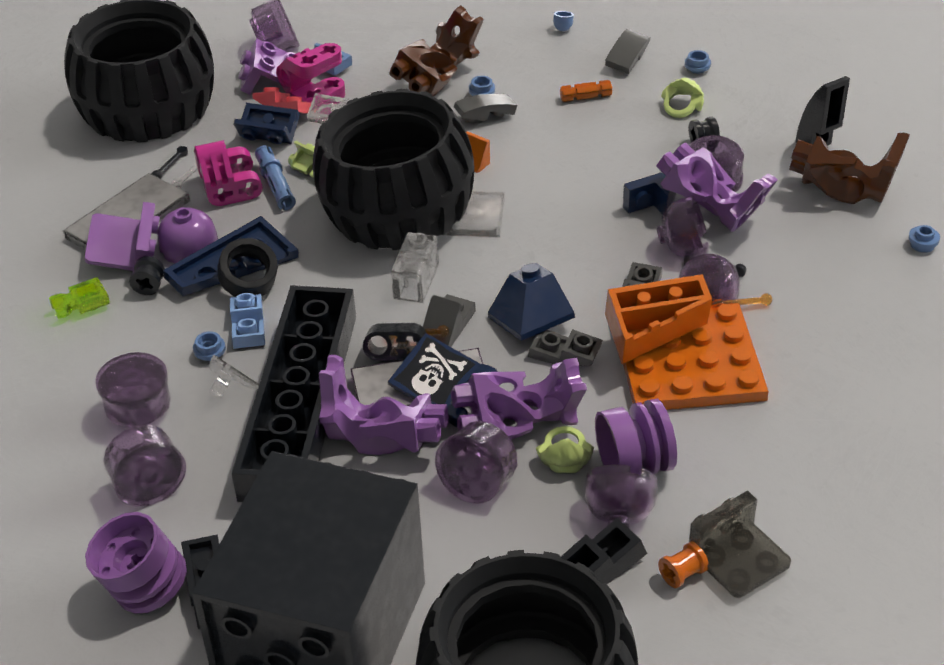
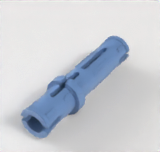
[255,145,296,210]

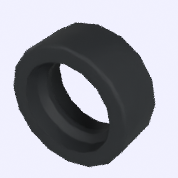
[217,238,278,297]

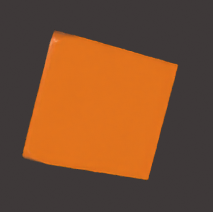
[466,131,490,173]

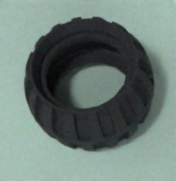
[64,0,214,142]
[313,89,474,250]
[416,550,638,665]

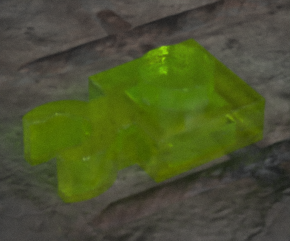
[49,277,110,319]

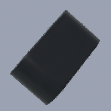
[363,323,426,360]

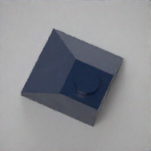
[488,263,575,341]

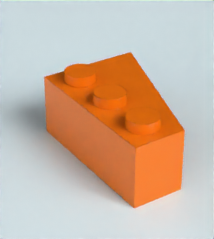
[605,274,712,364]

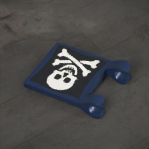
[388,333,498,428]

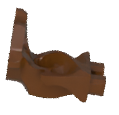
[389,5,484,97]
[789,132,910,204]

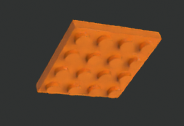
[623,303,769,410]

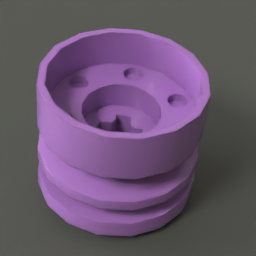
[595,398,678,483]
[85,512,187,614]

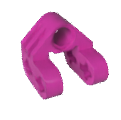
[276,43,346,113]
[194,140,263,206]

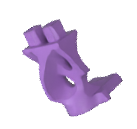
[656,142,778,232]
[319,355,449,455]
[451,358,587,447]

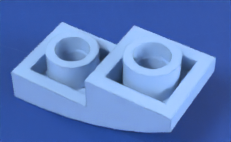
[230,293,266,349]

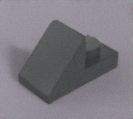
[423,294,476,347]

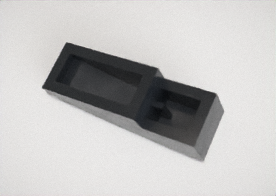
[795,76,850,146]
[561,517,647,584]

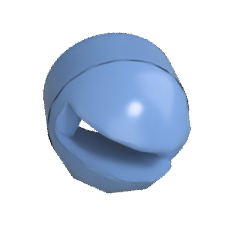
[553,11,574,31]

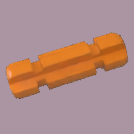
[560,80,612,102]

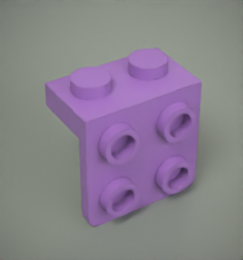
[238,38,295,95]
[85,202,160,271]

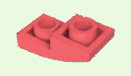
[252,87,313,114]

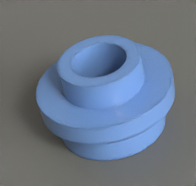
[685,50,711,74]
[469,76,495,96]
[908,225,940,253]
[193,331,226,361]

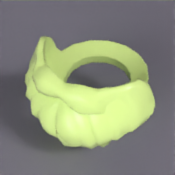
[661,78,704,118]
[536,426,594,473]

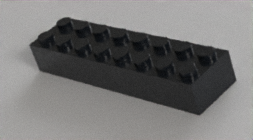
[232,285,356,503]

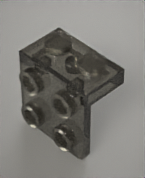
[689,490,791,598]

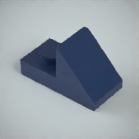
[623,172,676,217]

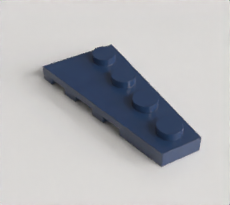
[164,216,299,296]

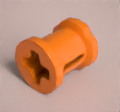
[658,541,709,588]

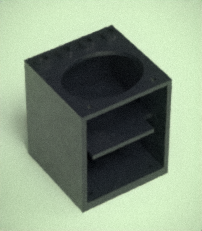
[192,451,425,665]

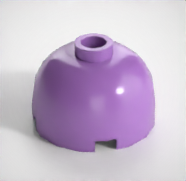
[157,207,218,263]

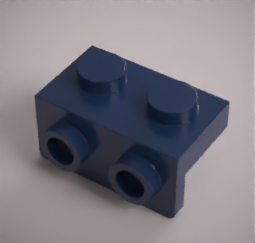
[233,103,300,144]

